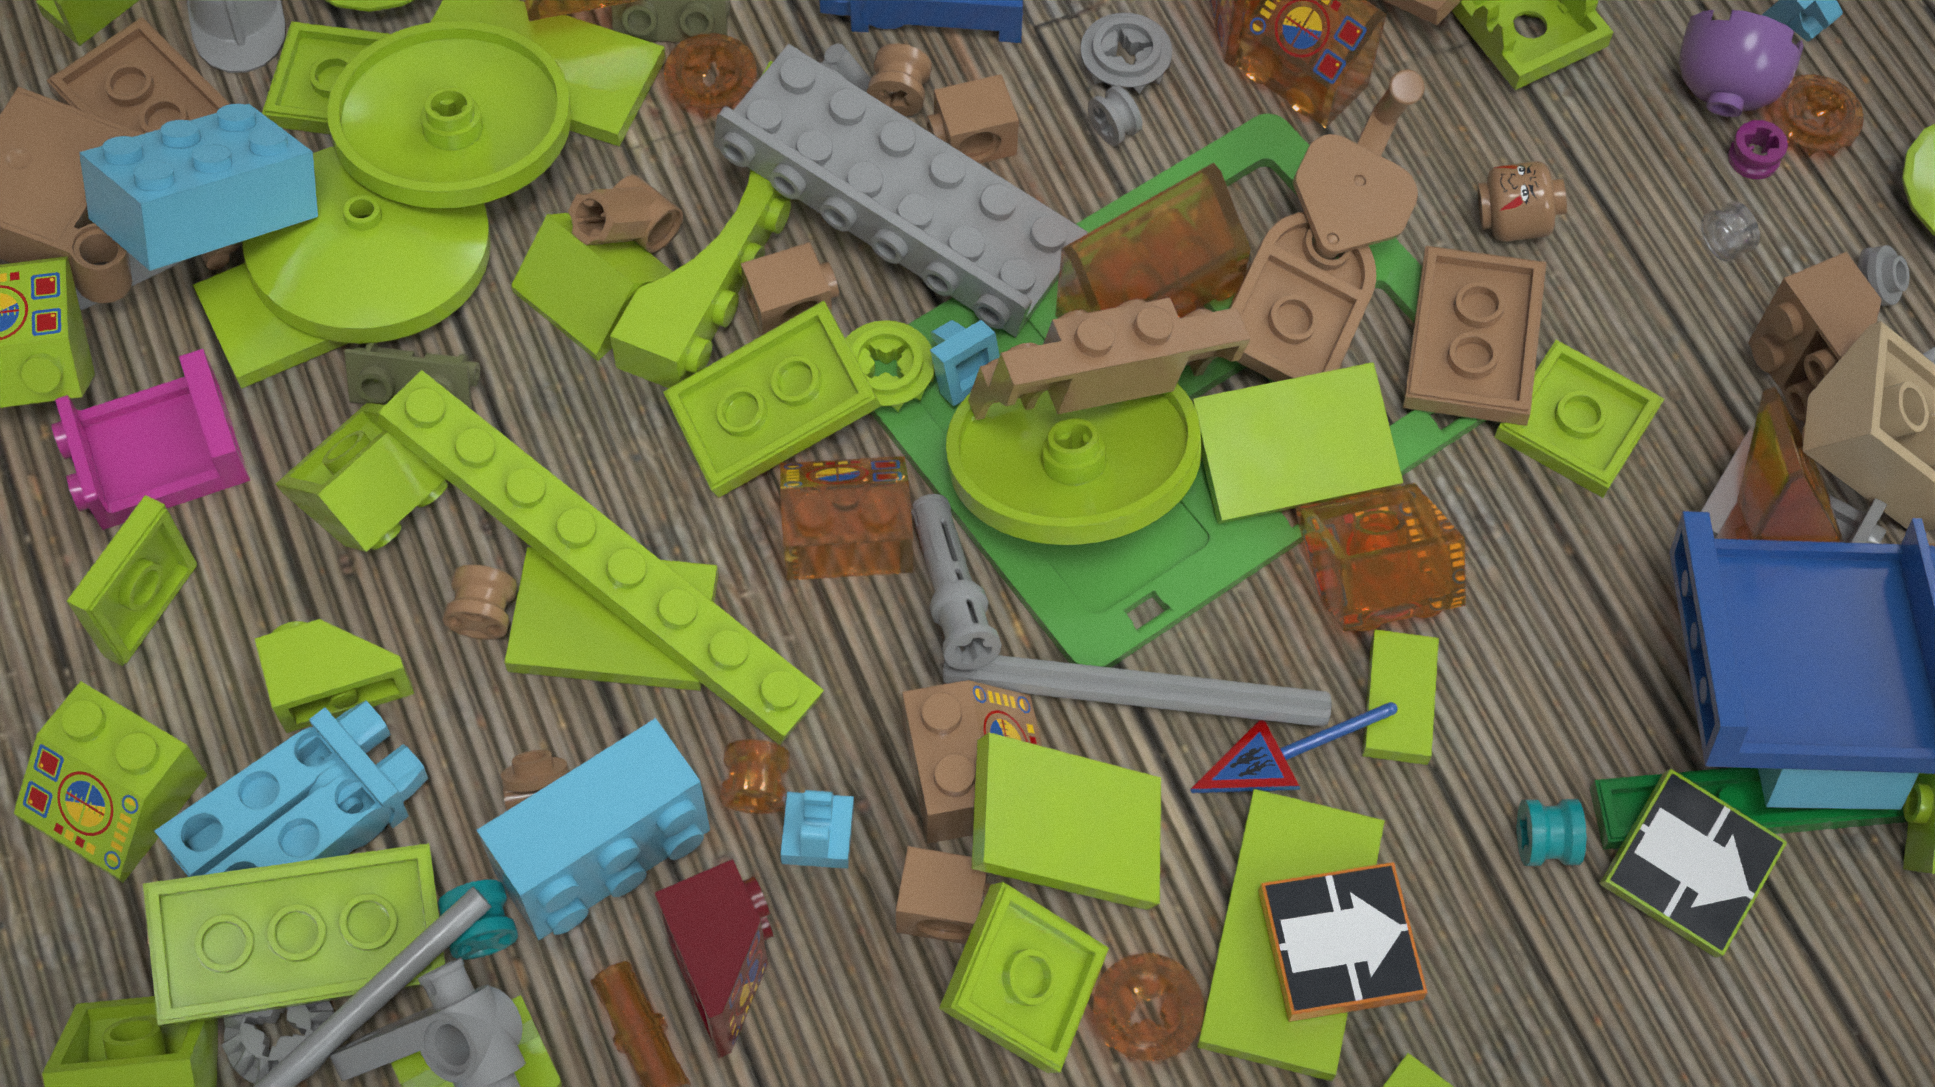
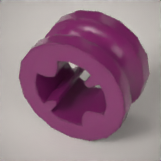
[1727,120,1788,179]

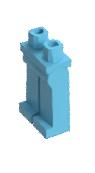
[154,700,428,877]

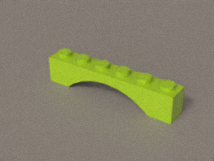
[610,61,791,388]

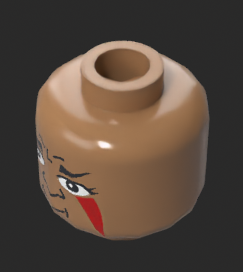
[1477,161,1567,242]

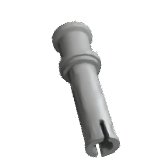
[910,494,1002,670]

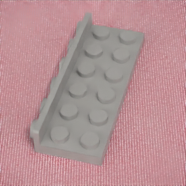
[713,44,1088,337]

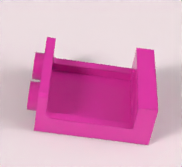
[51,349,251,530]

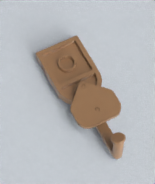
[1228,69,1425,382]

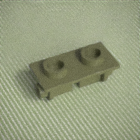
[611,0,730,43]
[344,343,480,409]

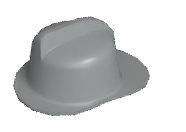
[187,0,286,73]

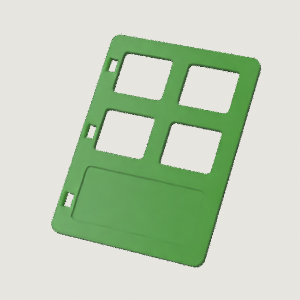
[870,114,1486,668]

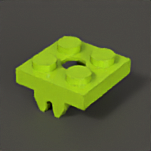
[1452,0,1614,90]

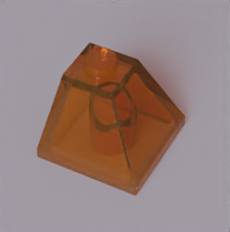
[1735,386,1844,542]

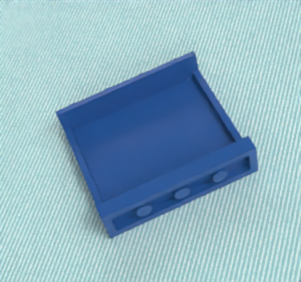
[1669,511,1935,774]

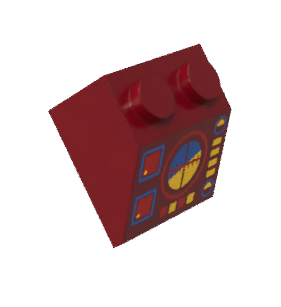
[654,859,774,1058]

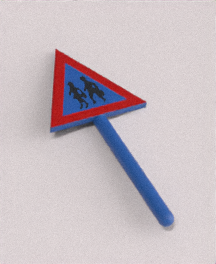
[1190,702,1398,793]

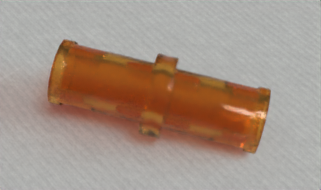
[590,961,691,1087]

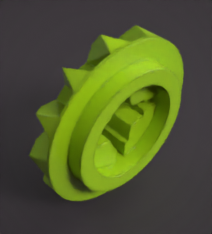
[846,320,935,411]

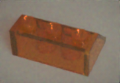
[1055,163,1251,318]

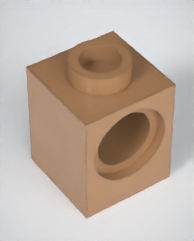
[926,74,1019,164]
[741,242,839,336]
[896,846,991,944]

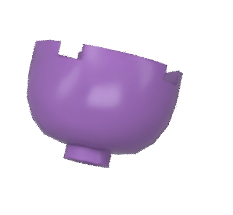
[1679,10,1804,117]

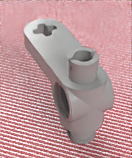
[329,957,526,1087]

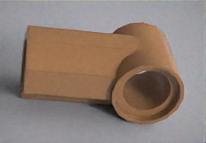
[568,174,683,253]

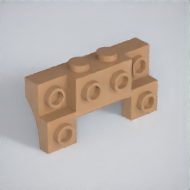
[968,298,1250,420]

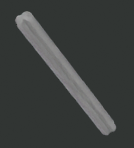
[943,655,1332,727]

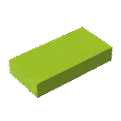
[1362,629,1439,765]

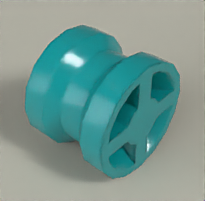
[1516,799,1587,866]
[437,879,519,960]

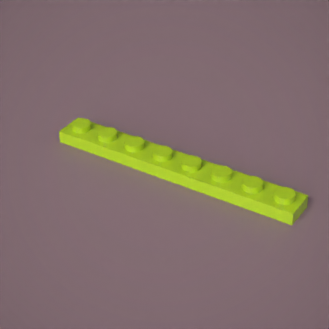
[377,370,824,745]

